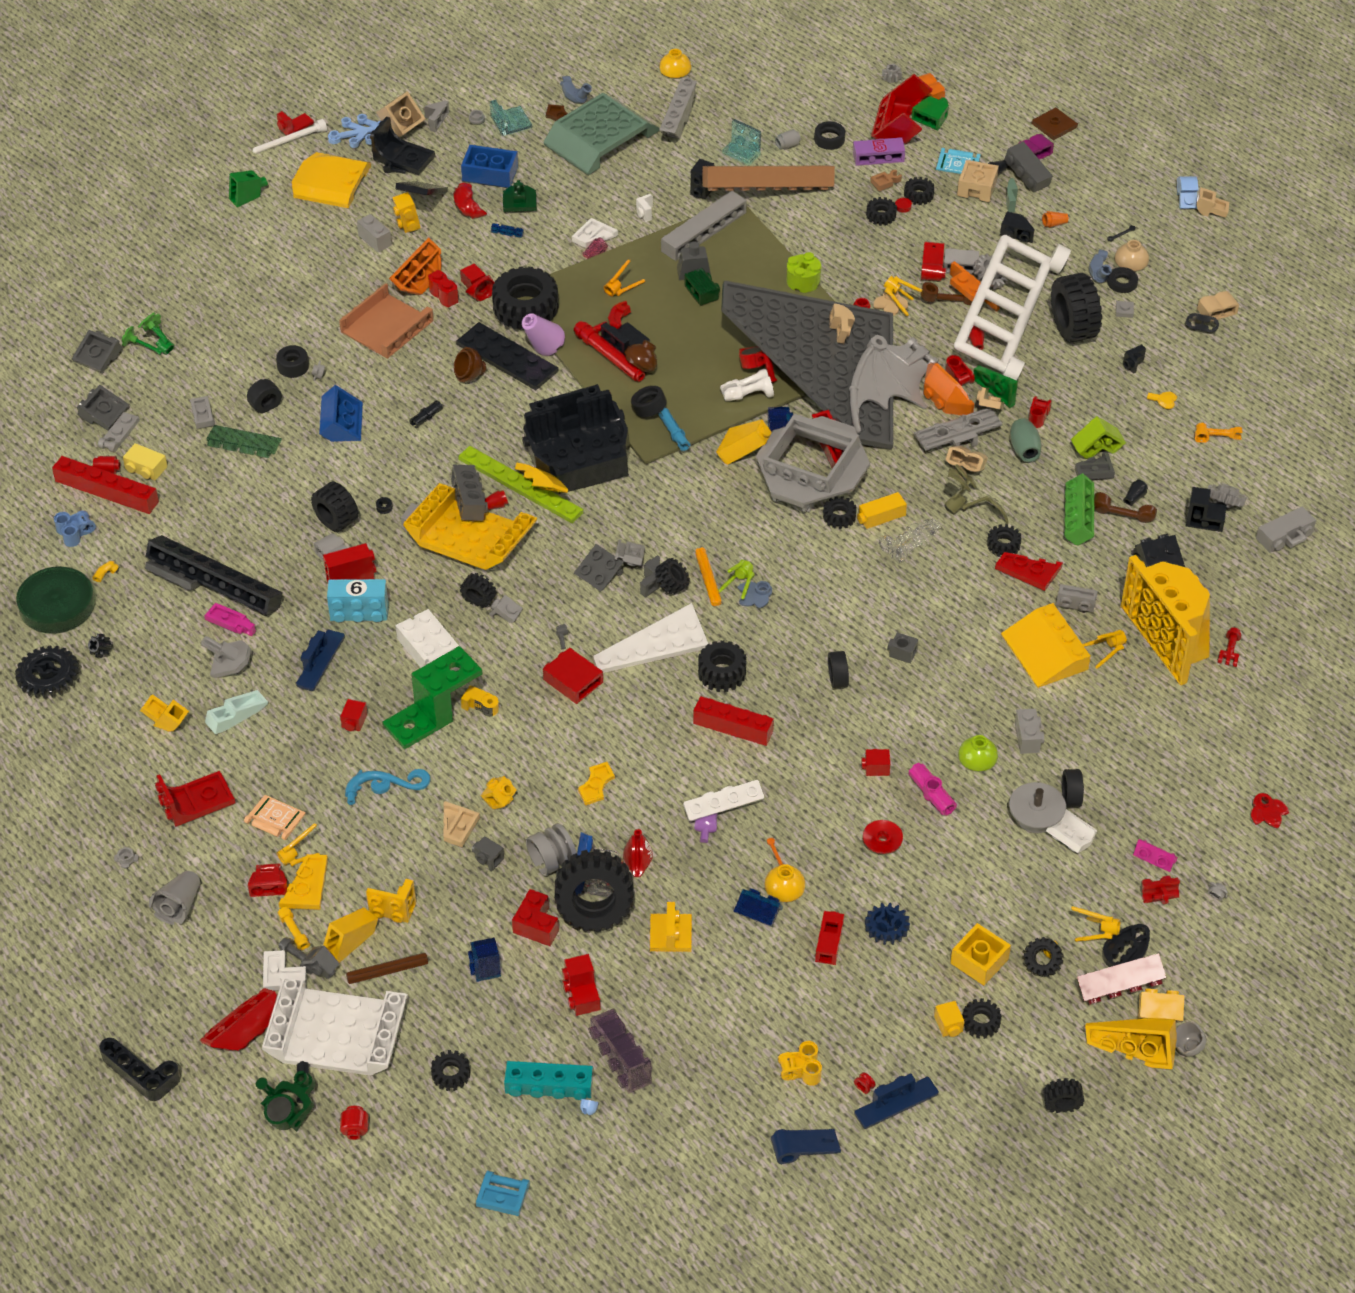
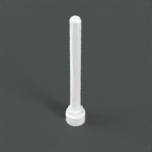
[253,119,327,154]

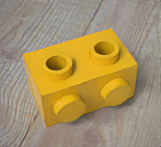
[392,192,421,233]
[1138,989,1184,1023]

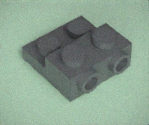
[72,330,122,374]
[77,385,129,431]

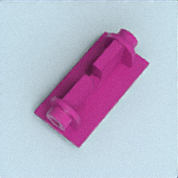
[1133,839,1178,872]

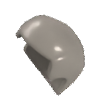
[1176,1022,1207,1056]

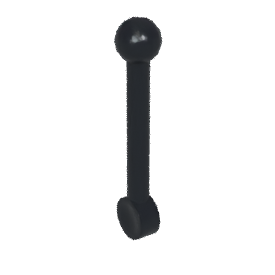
[1107,225,1136,242]

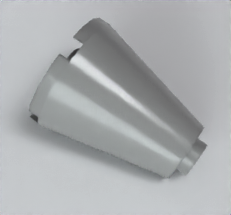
[149,871,200,925]

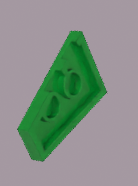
[973,365,1018,408]

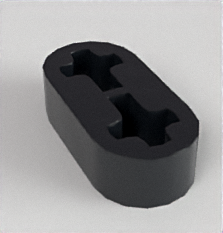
[1186,313,1219,333]

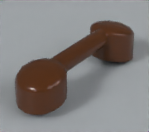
[920,282,972,306]
[1094,492,1157,523]

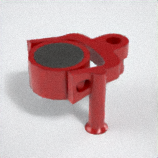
[739,346,777,382]

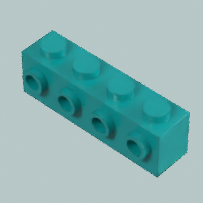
[504,1061,593,1100]

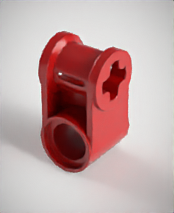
[945,355,975,386]
[1028,396,1052,428]

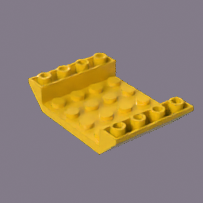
[403,483,537,570]

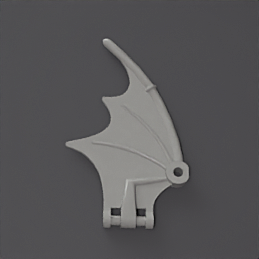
[849,335,939,434]

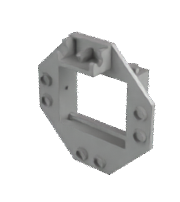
[756,414,870,512]

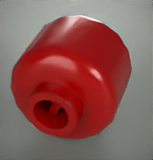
[340,1105,369,1140]

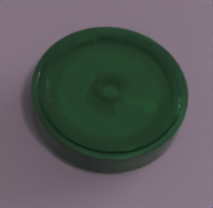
[16,566,95,633]

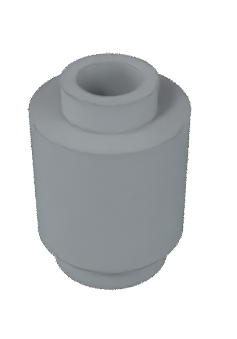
[775,129,801,150]

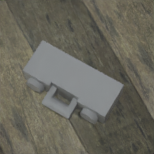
[1256,506,1316,553]

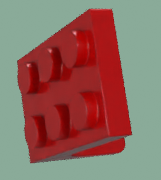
[154,771,235,827]

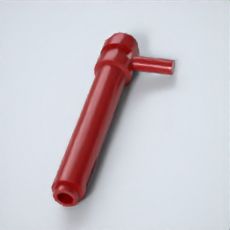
[573,321,645,382]

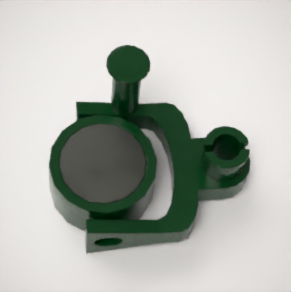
[256,1071,316,1132]

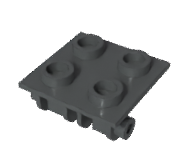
[574,544,624,591]

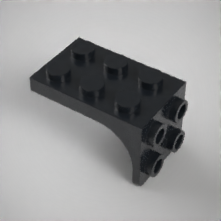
[370,116,435,175]
[1131,534,1185,567]

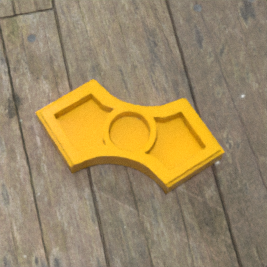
[578,761,615,806]

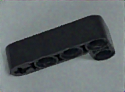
[99,1038,181,1101]

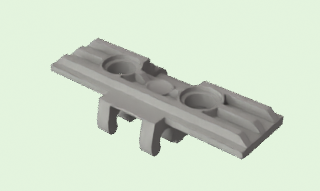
[914,407,1003,451]

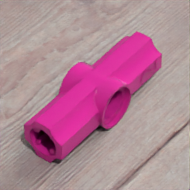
[908,762,957,816]

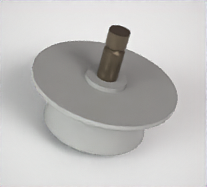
[1009,782,1066,833]

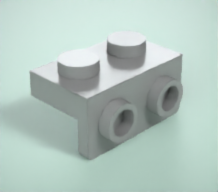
[1056,584,1098,612]

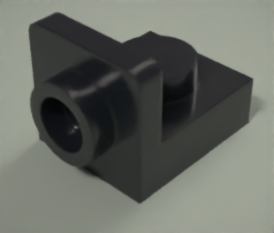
[1123,344,1146,374]

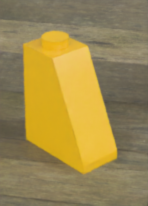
[716,419,772,465]
[323,907,378,963]

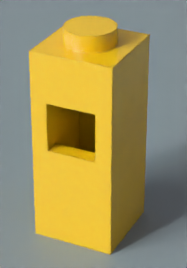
[857,492,907,529]

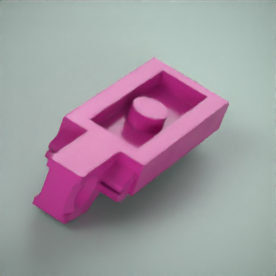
[204,603,256,636]

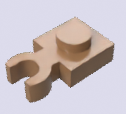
[870,169,902,191]

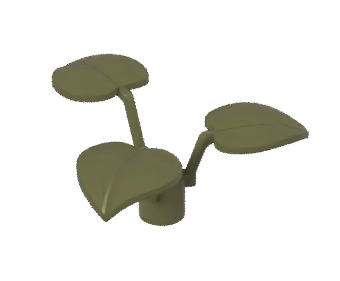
[945,464,1009,524]

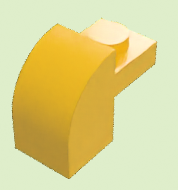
[140,694,189,732]

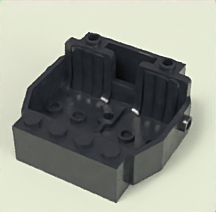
[522,384,630,494]

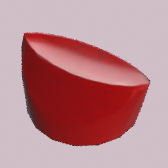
[465,275,495,301]

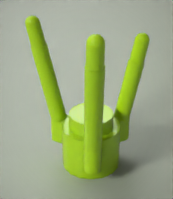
[718,559,755,599]

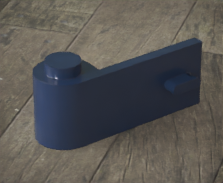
[771,1129,841,1165]

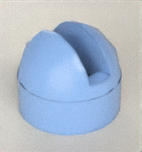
[580,1099,598,1115]

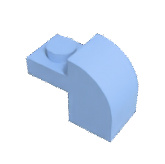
[1177,176,1198,209]

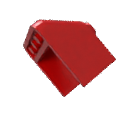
[871,74,933,144]

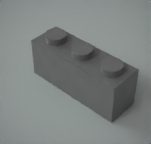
[1005,141,1053,193]

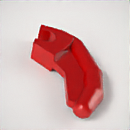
[608,301,631,329]

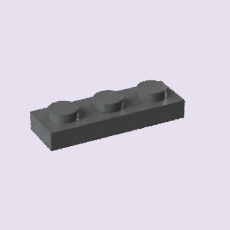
[145,559,201,590]

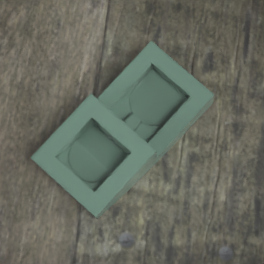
[1006,178,1018,212]

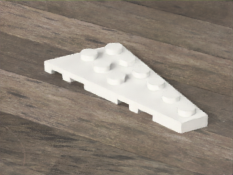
[593,603,708,673]

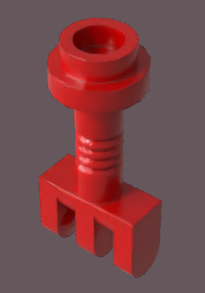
[1218,627,1242,667]

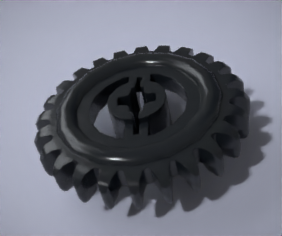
[15,645,79,699]

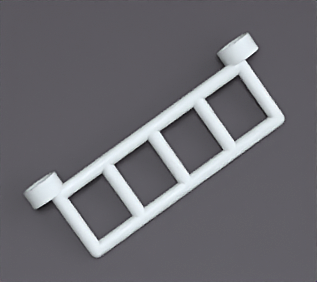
[954,235,1071,380]

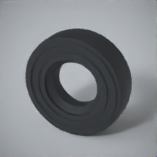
[1107,267,1138,293]

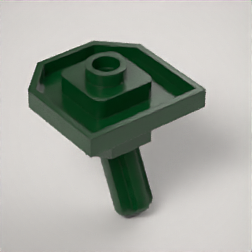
[503,180,537,212]

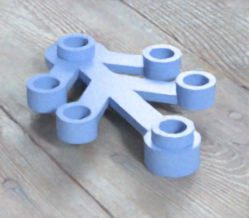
[328,114,381,148]

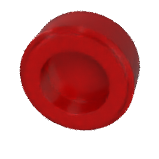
[895,198,912,213]

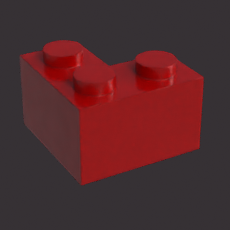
[512,889,559,946]
[561,954,601,1016]

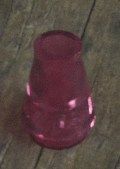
[582,237,608,259]

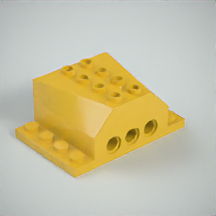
[1121,555,1210,686]

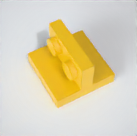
[650,902,692,952]

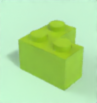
[1071,416,1126,459]

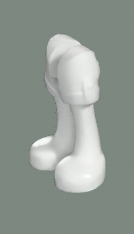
[720,369,774,401]

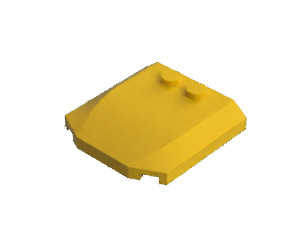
[291,152,371,208]

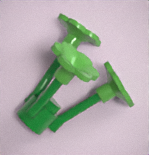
[122,312,175,355]

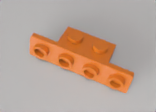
[950,261,1000,311]

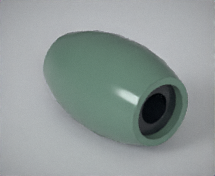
[1010,418,1042,462]

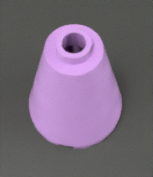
[522,314,565,356]

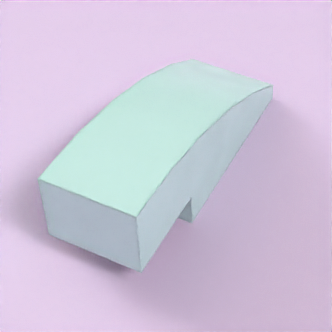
[205,690,268,734]

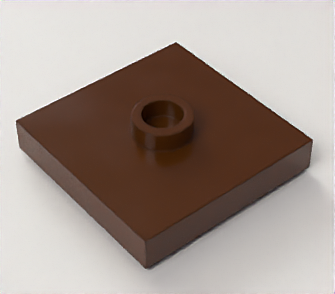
[1032,107,1078,141]

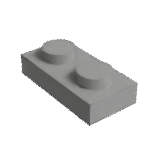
[190,396,214,429]

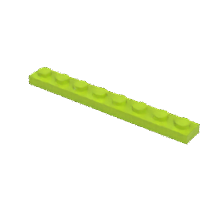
[458,446,583,523]

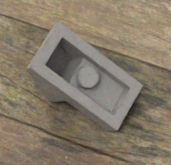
[424,100,449,132]

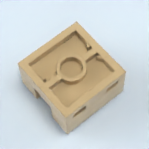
[957,160,999,202]

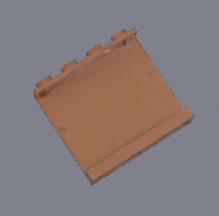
[339,283,434,359]

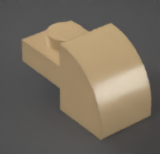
[1197,187,1229,218]
[829,304,855,343]

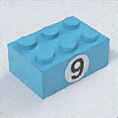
[327,579,388,622]

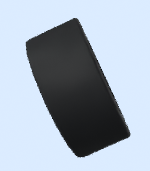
[814,121,846,150]
[631,385,667,417]
[828,651,849,688]
[1062,769,1084,807]

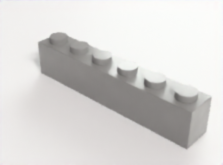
[661,191,747,261]

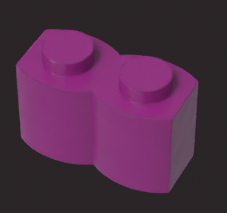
[1018,134,1054,160]

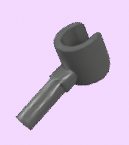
[556,624,568,650]

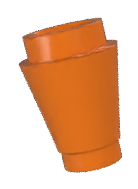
[1042,211,1069,228]

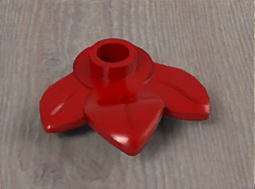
[1251,793,1289,828]

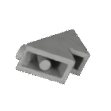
[660,77,697,139]

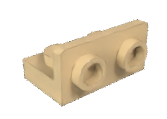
[977,387,1004,409]

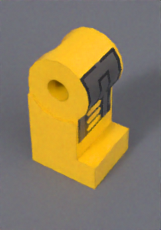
[461,685,499,717]

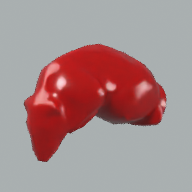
[453,183,487,219]

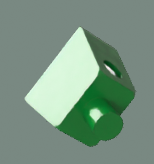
[912,96,949,131]
[229,170,268,208]

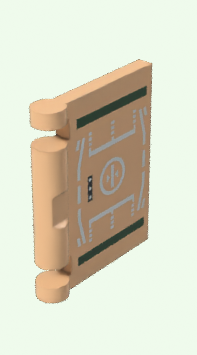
[244,795,306,840]

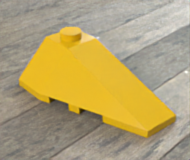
[1085,1018,1177,1069]

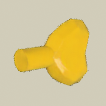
[1147,391,1177,409]

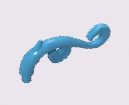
[345,769,431,805]

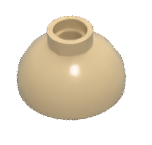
[1115,240,1149,271]

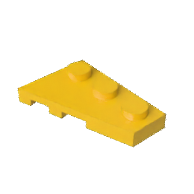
[279,854,328,910]

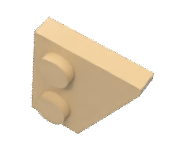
[443,801,480,847]

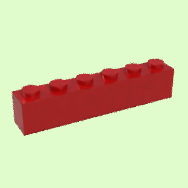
[52,456,159,514]

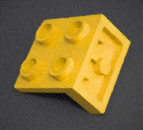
[366,879,416,923]

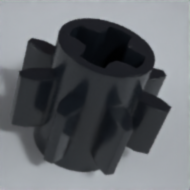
[88,633,112,658]

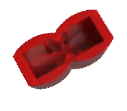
[428,270,459,308]

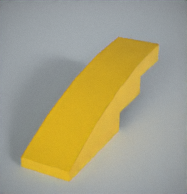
[515,462,568,493]

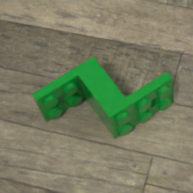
[382,646,483,750]

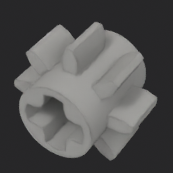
[882,64,902,83]

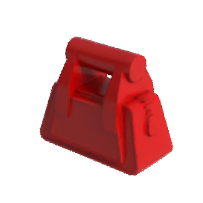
[248,863,288,897]

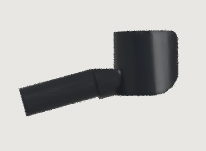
[382,161,406,174]

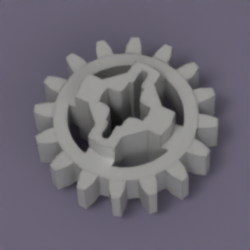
[973,253,1008,290]
[1207,483,1247,508]

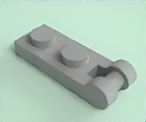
[98,412,140,453]

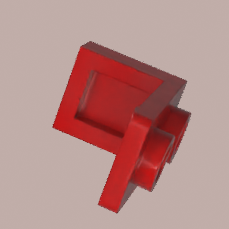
[277,111,314,135]

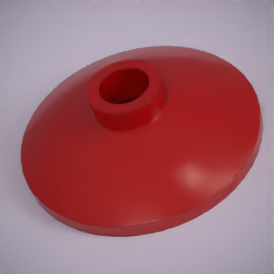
[863,820,903,854]

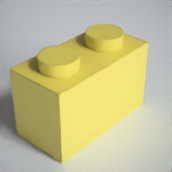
[123,443,167,481]

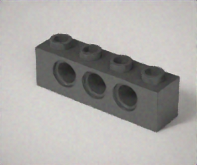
[451,464,488,521]

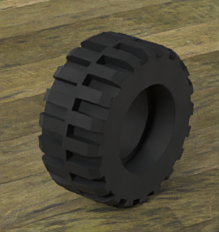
[492,266,559,330]
[1051,272,1102,343]
[554,849,634,932]

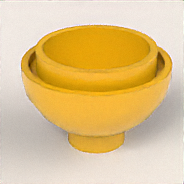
[659,49,691,78]
[764,864,805,902]

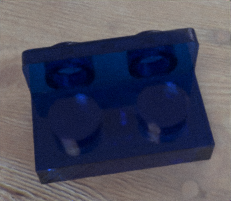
[733,888,783,927]

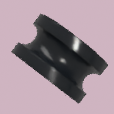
[376,497,393,514]

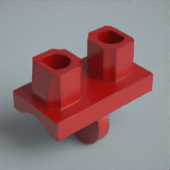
[1142,875,1180,905]

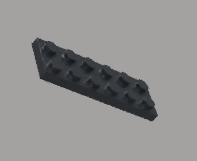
[456,322,559,391]

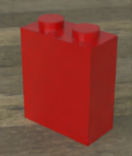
[323,543,377,582]
[543,647,603,704]

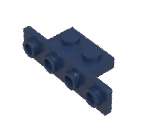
[296,629,345,691]
[854,1073,939,1129]

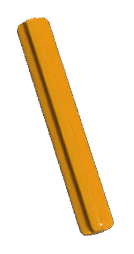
[695,547,721,606]

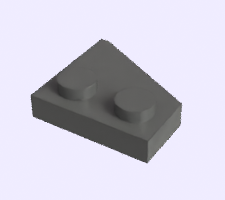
[1075,452,1115,479]

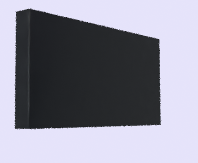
[395,181,448,196]

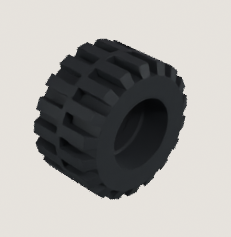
[311,481,359,532]
[698,640,747,692]

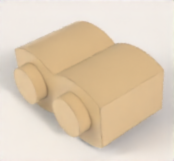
[1197,291,1239,322]
[946,446,988,472]

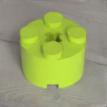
[786,252,821,293]

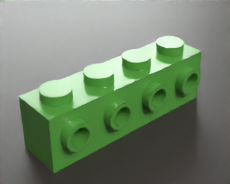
[1064,473,1094,545]

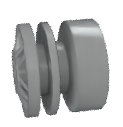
[526,823,576,876]

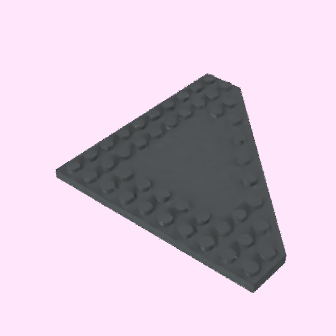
[721,280,894,450]

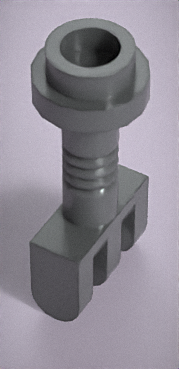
[278,937,313,975]

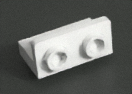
[1046,809,1097,853]

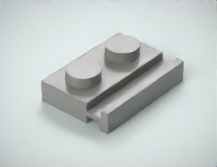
[615,539,645,566]

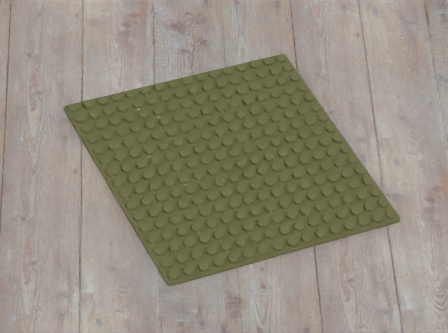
[517,205,835,464]

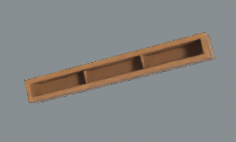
[703,165,835,191]

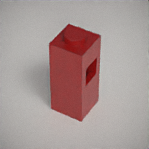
[815,911,845,965]

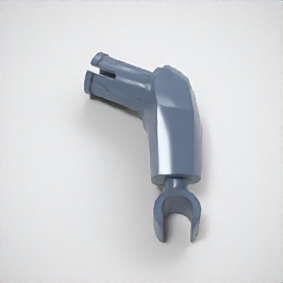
[560,76,592,104]
[1089,249,1112,283]

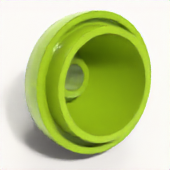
[958,735,998,771]

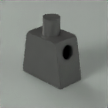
[677,242,711,280]

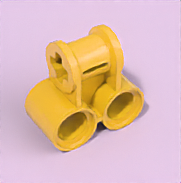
[778,1041,822,1086]

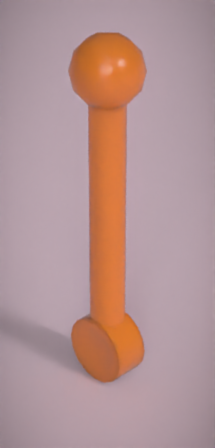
[767,838,783,865]

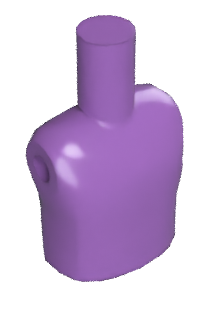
[694,813,718,843]

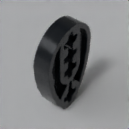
[1102,924,1150,967]

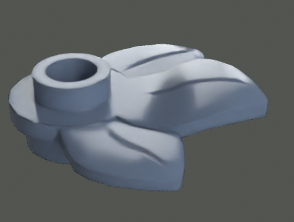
[737,581,772,608]

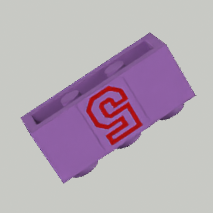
[853,138,905,166]

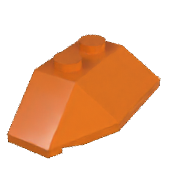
[389,238,441,295]
[923,362,974,415]

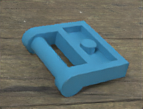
[476,1170,530,1216]

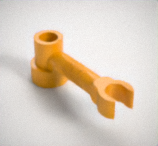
[1194,423,1243,443]

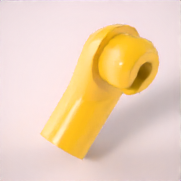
[92,561,119,582]

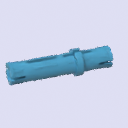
[658,408,690,451]

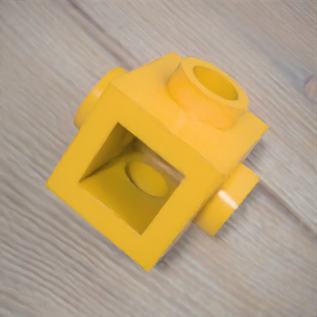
[481,776,517,809]

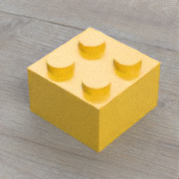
[950,923,1011,986]

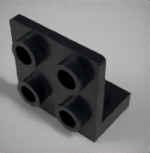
[601,322,650,356]

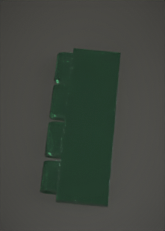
[206,425,282,458]

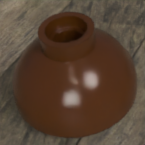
[624,340,657,372]
[454,347,486,382]

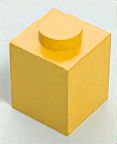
[934,1001,964,1037]

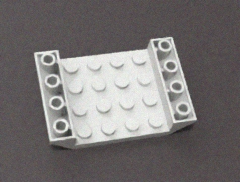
[262,976,407,1076]

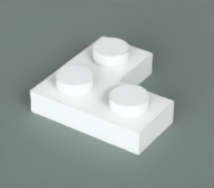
[263,950,306,991]

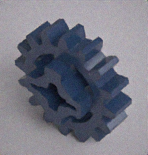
[865,903,910,945]

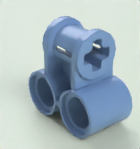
[54,511,96,547]

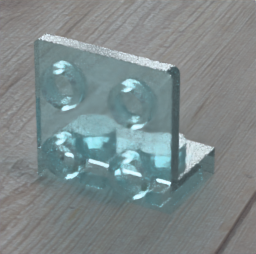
[490,100,532,136]
[722,119,761,166]

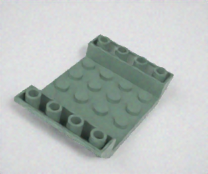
[543,93,660,175]

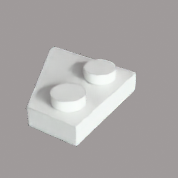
[572,218,618,248]

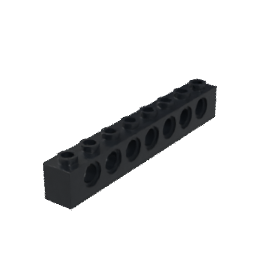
[145,535,283,615]

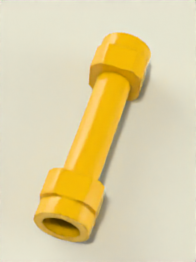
[277,907,310,951]

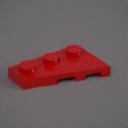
[995,552,1063,591]

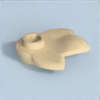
[874,292,908,316]

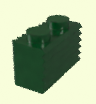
[684,268,720,306]

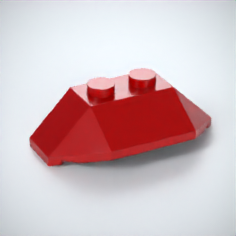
[200,988,277,1051]

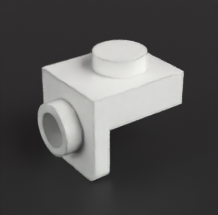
[636,194,653,222]

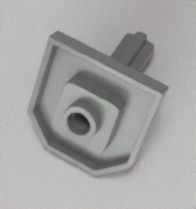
[201,636,251,678]

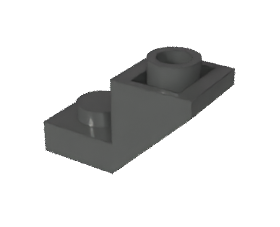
[640,555,660,598]

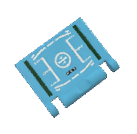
[936,148,981,174]

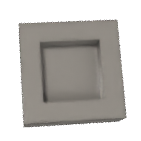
[1116,301,1134,318]

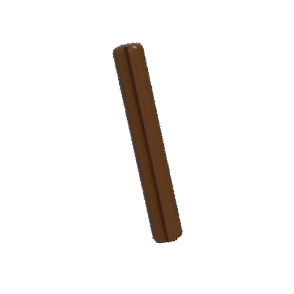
[346,953,428,984]

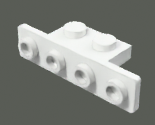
[683,780,764,821]

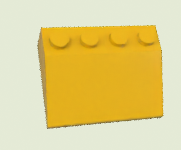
[1001,603,1091,688]

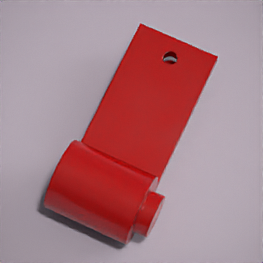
[921,242,946,282]

